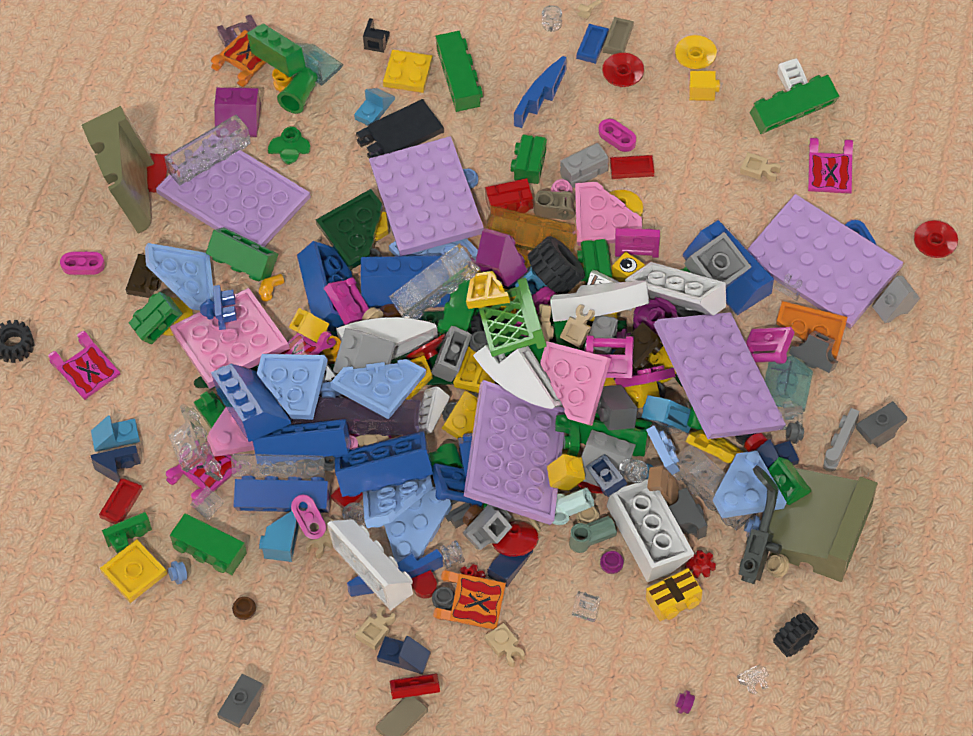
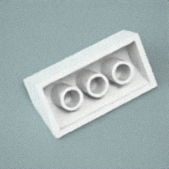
[625,262,726,316]
[607,479,694,582]
[327,520,413,611]

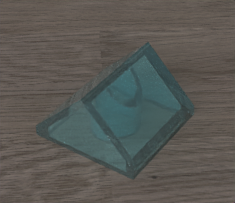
[296,43,344,86]
[765,355,813,412]

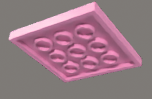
[170,288,290,389]

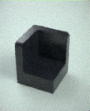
[363,18,390,53]

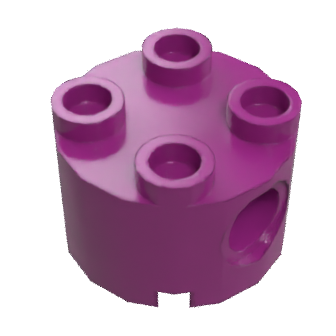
[633,297,678,336]

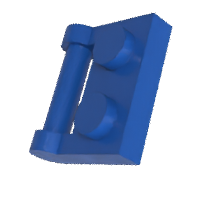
[432,464,483,507]

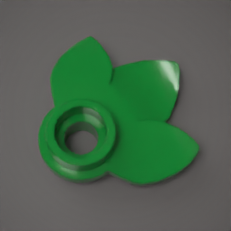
[268,126,310,165]

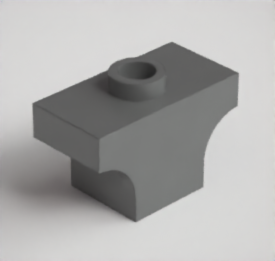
[789,331,838,373]
[856,401,908,448]
[668,488,708,539]
[217,674,264,728]

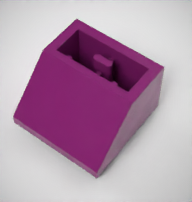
[475,228,528,286]

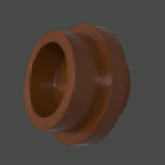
[232,596,256,620]

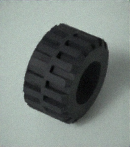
[527,236,585,294]

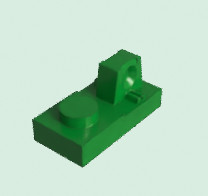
[194,391,225,429]
[555,415,580,457]
[102,512,152,553]

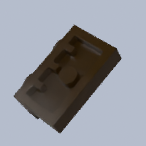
[125,254,160,298]
[613,322,663,372]

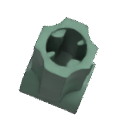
[569,516,617,553]

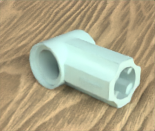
[552,488,594,525]

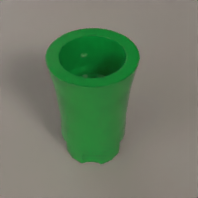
[277,67,318,114]

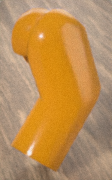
[258,274,284,302]

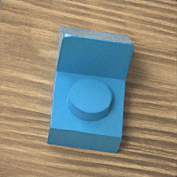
[354,88,395,126]
[91,415,140,452]

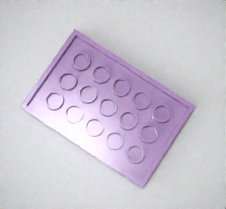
[156,133,311,247]
[369,136,484,256]
[747,194,903,329]
[654,312,786,439]
[464,380,566,525]

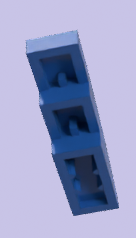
[514,56,567,128]
[347,549,443,597]

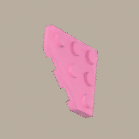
[575,182,643,246]
[540,341,611,426]
[207,407,254,457]

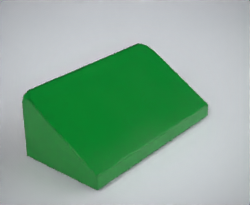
[768,457,812,505]

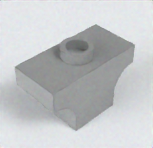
[872,276,920,323]
[463,504,512,550]

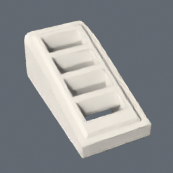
[777,58,808,91]
[414,387,450,434]

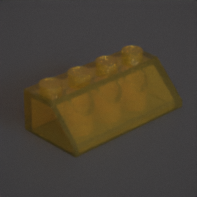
[486,205,577,252]

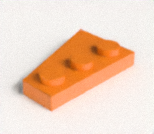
[776,301,848,360]

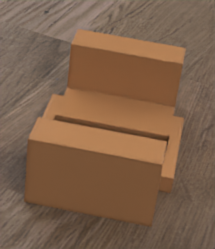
[647,466,679,506]

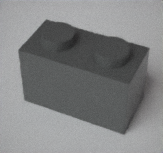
[596,385,637,430]

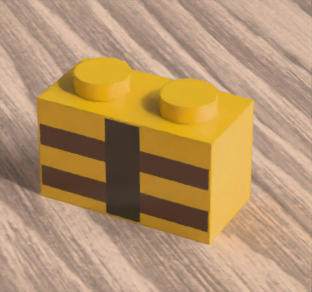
[646,568,702,621]

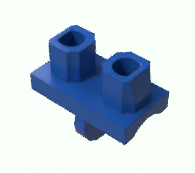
[200,285,237,330]

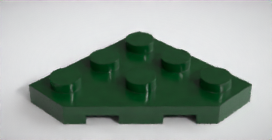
[315,189,383,270]

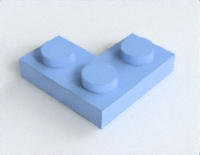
[646,426,680,475]

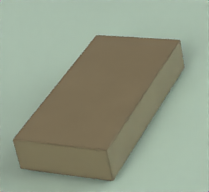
[603,17,634,55]
[376,696,428,736]

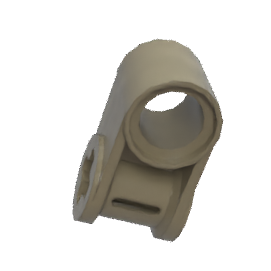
[533,191,575,220]

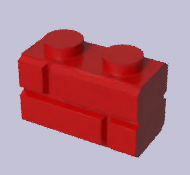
[485,179,533,218]

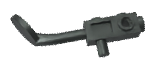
[738,465,782,584]

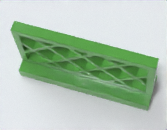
[479,278,547,357]

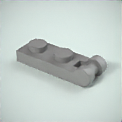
[823,408,860,472]

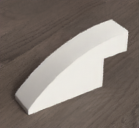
[550,280,649,322]
[336,317,438,359]
[473,344,562,409]

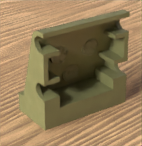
[81,106,154,234]
[768,468,878,582]

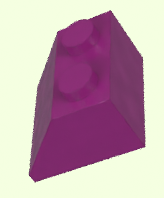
[214,87,261,137]

